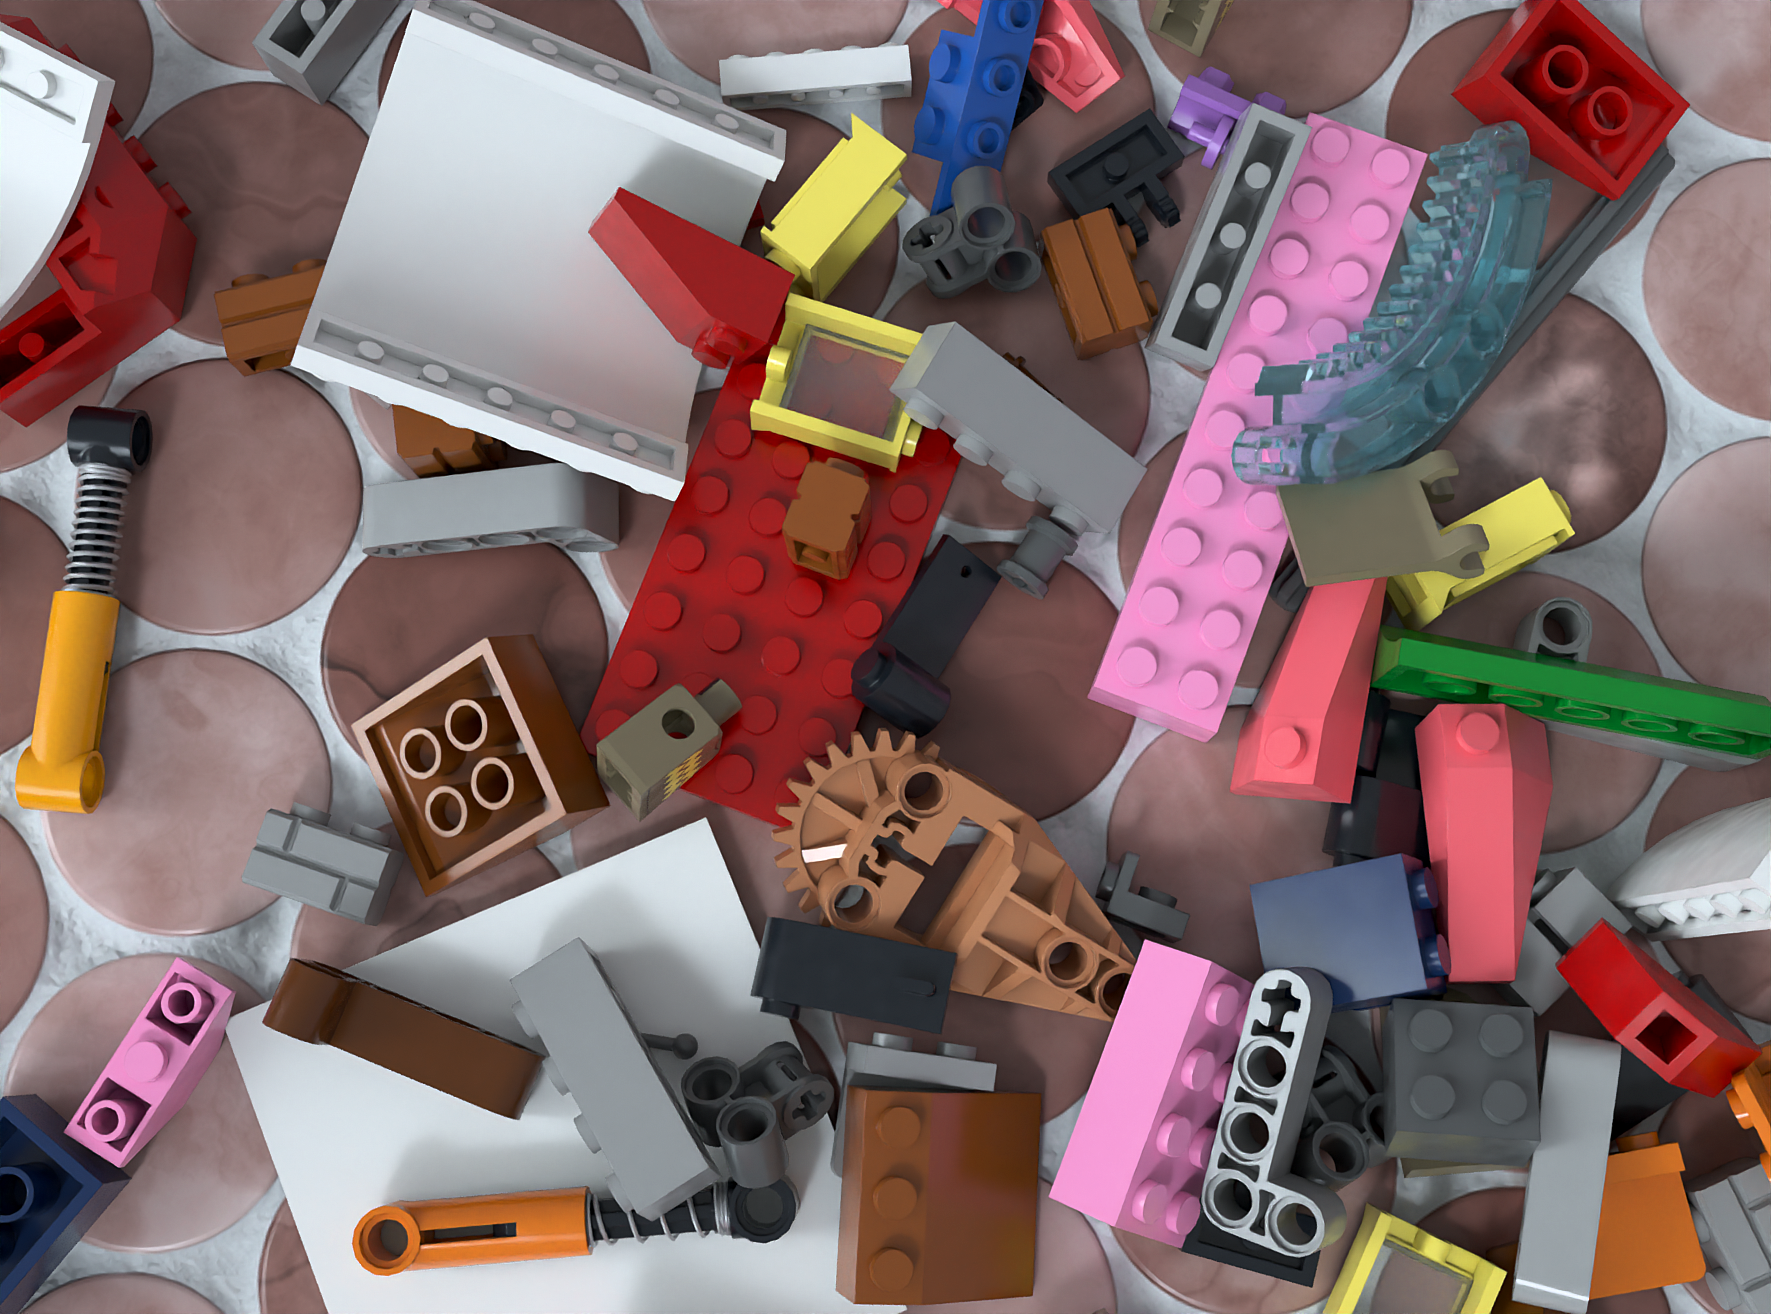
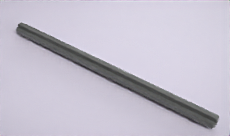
[1268,144,1675,613]

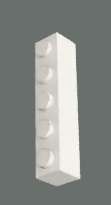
[719,42,912,111]

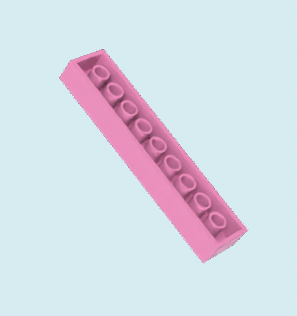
[1087,112,1428,743]

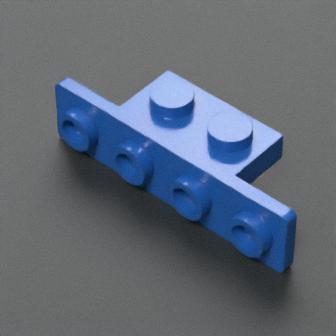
[912,0,1044,216]

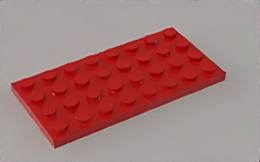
[579,299,963,828]

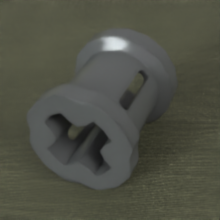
[996,516,1078,600]

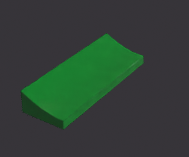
[1370,624,1771,760]

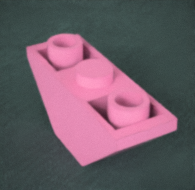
[64,957,236,1168]

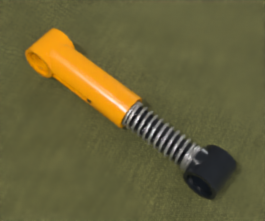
[15,405,153,814]

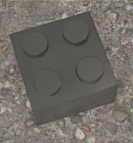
[1382,998,1541,1167]

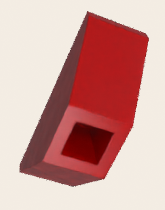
[1555,917,1763,1098]

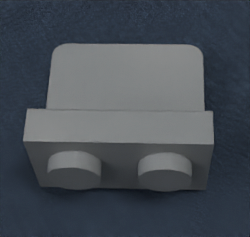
[830,1032,997,1178]

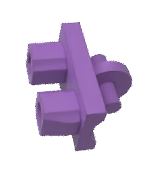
[1167,66,1287,170]

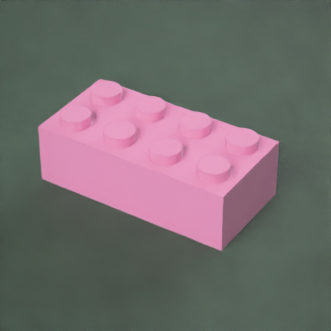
[1049,939,1255,1249]

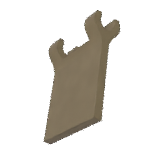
[1275,450,1490,587]

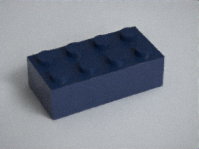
[0,1094,132,1314]

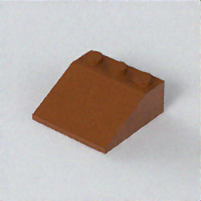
[351,634,611,897]
[836,1085,1042,1305]

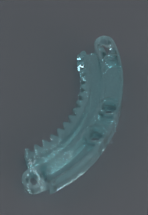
[1231,120,1553,486]

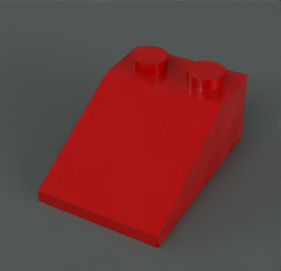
[1451,0,1690,201]
[588,187,795,369]

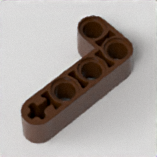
[262,958,546,1120]

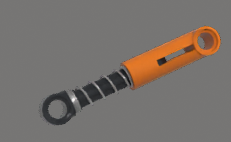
[352,1174,800,1276]

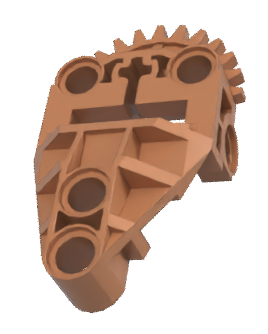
[771,728,1137,1022]

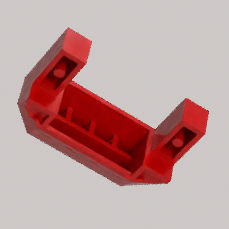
[0,14,197,428]

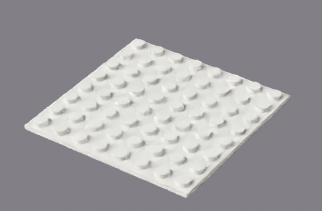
[225,817,907,1314]

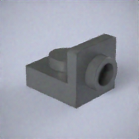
[1095,850,1190,943]

